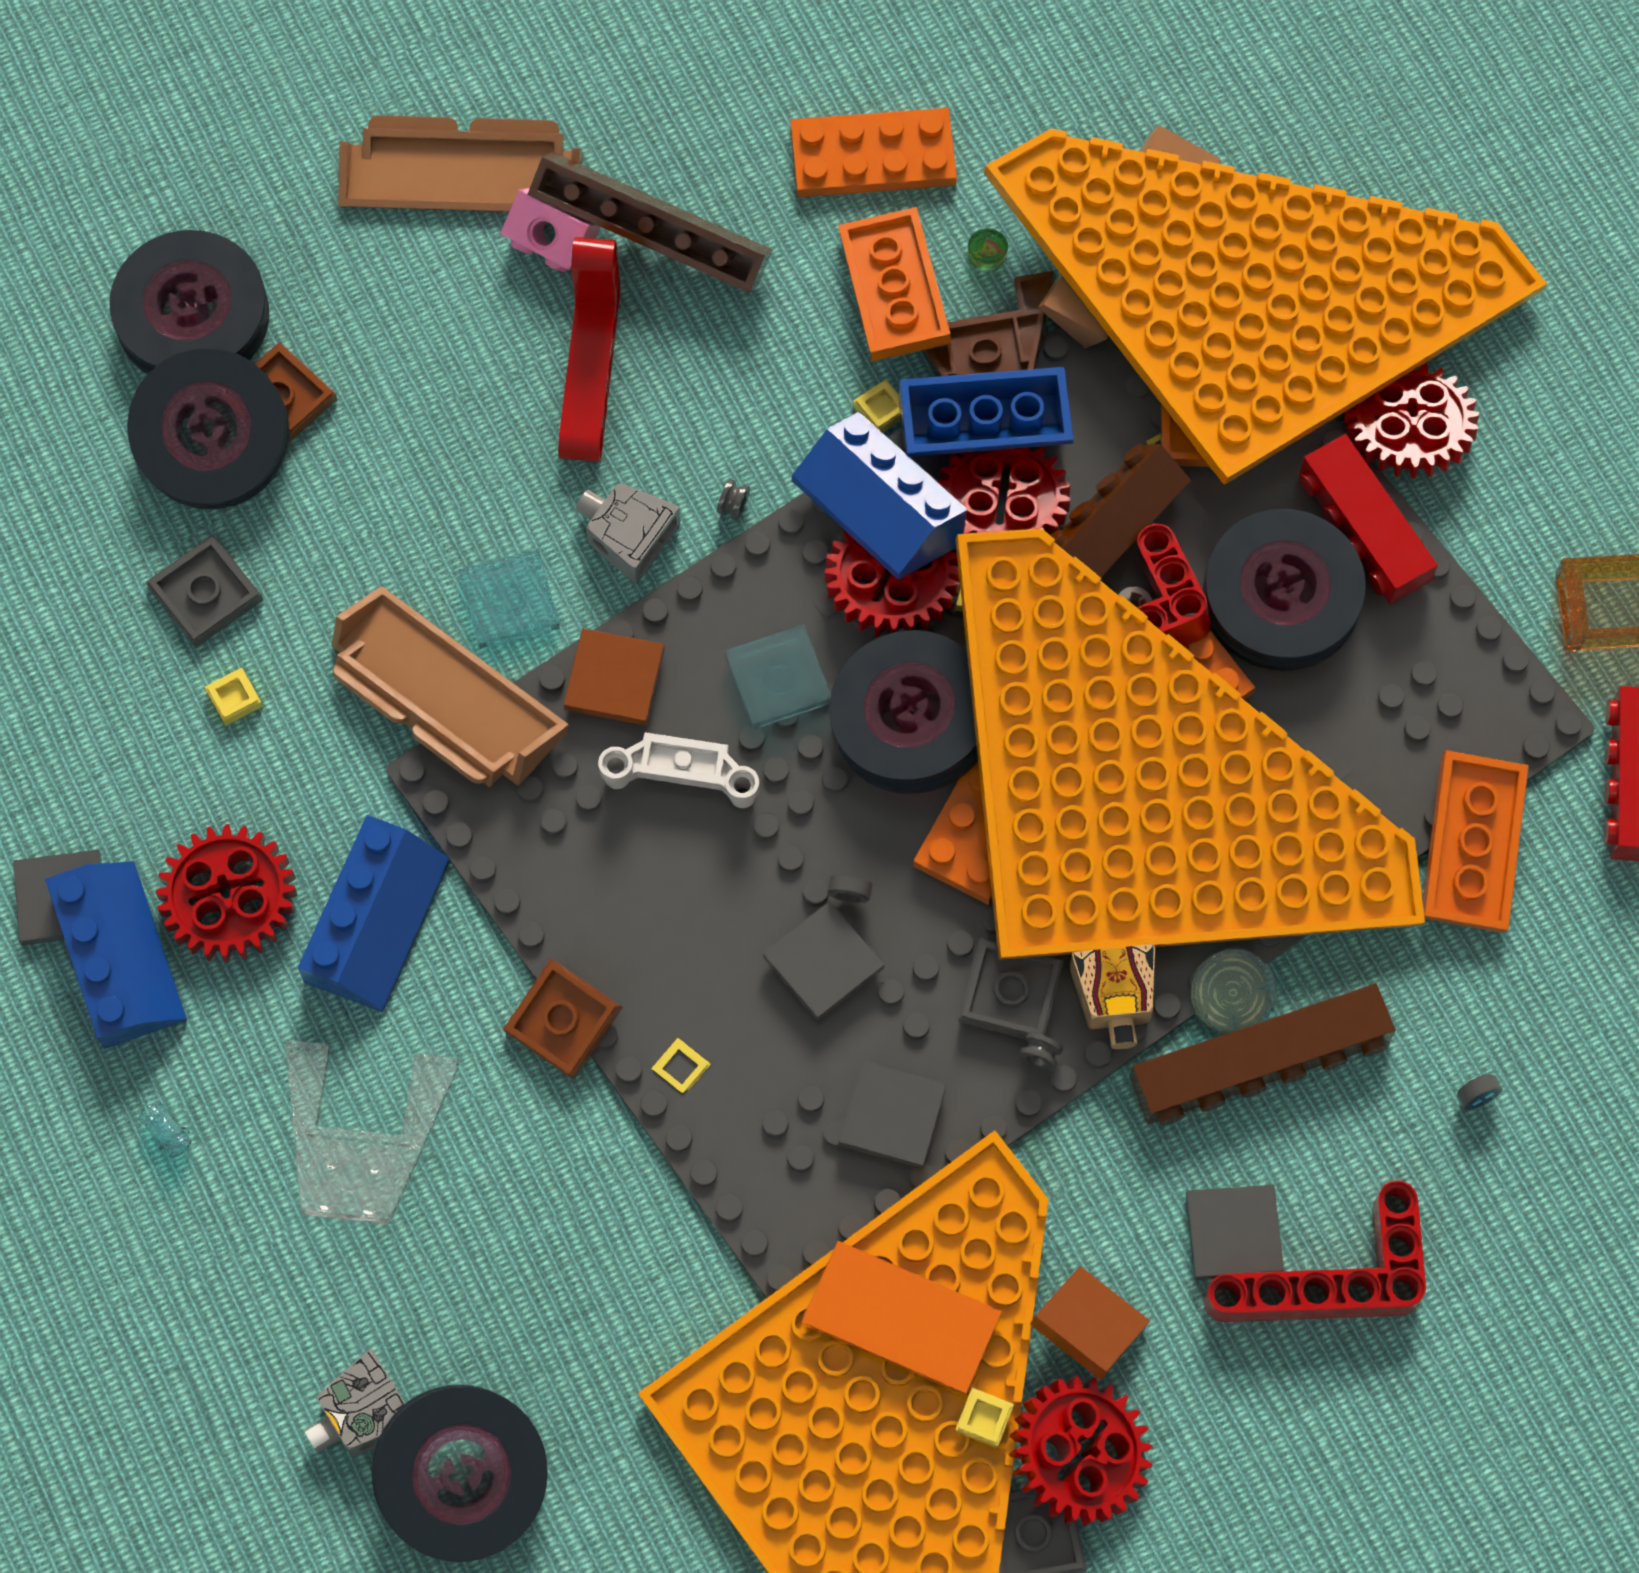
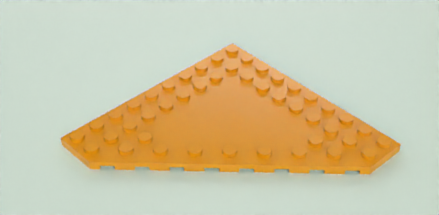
[984,128,1547,485]
[955,529,1425,960]
[638,1130,1049,1573]

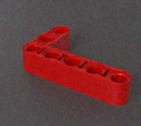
[558,237,621,462]
[1137,524,1211,646]
[1204,1180,1426,1322]

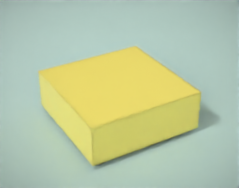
[853,379,900,433]
[205,668,263,726]
[651,1038,711,1094]
[956,1388,1014,1449]

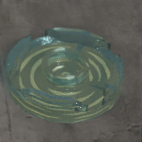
[1191,949,1277,1034]

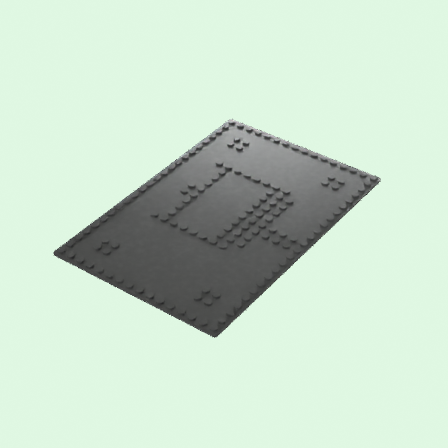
[387,326,1594,1298]

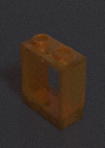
[1555,554,1639,651]

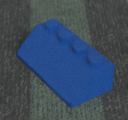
[899,367,1074,457]
[791,412,967,580]
[298,815,450,1013]
[45,861,187,1049]

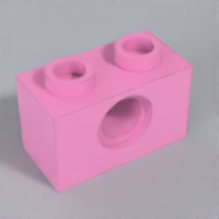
[500,188,600,272]

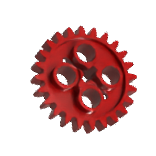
[1343,363,1479,479]
[937,446,1071,535]
[825,530,960,637]
[156,824,298,962]
[1009,1376,1153,1526]

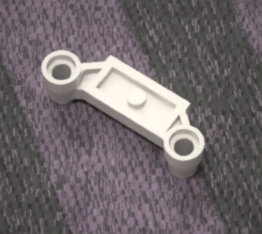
[598,732,759,808]

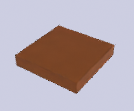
[220,342,337,442]
[564,628,665,726]
[503,958,623,1079]
[1030,1266,1150,1380]

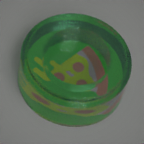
[967,228,1008,271]

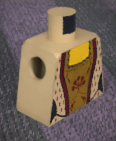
[1069,944,1155,1049]

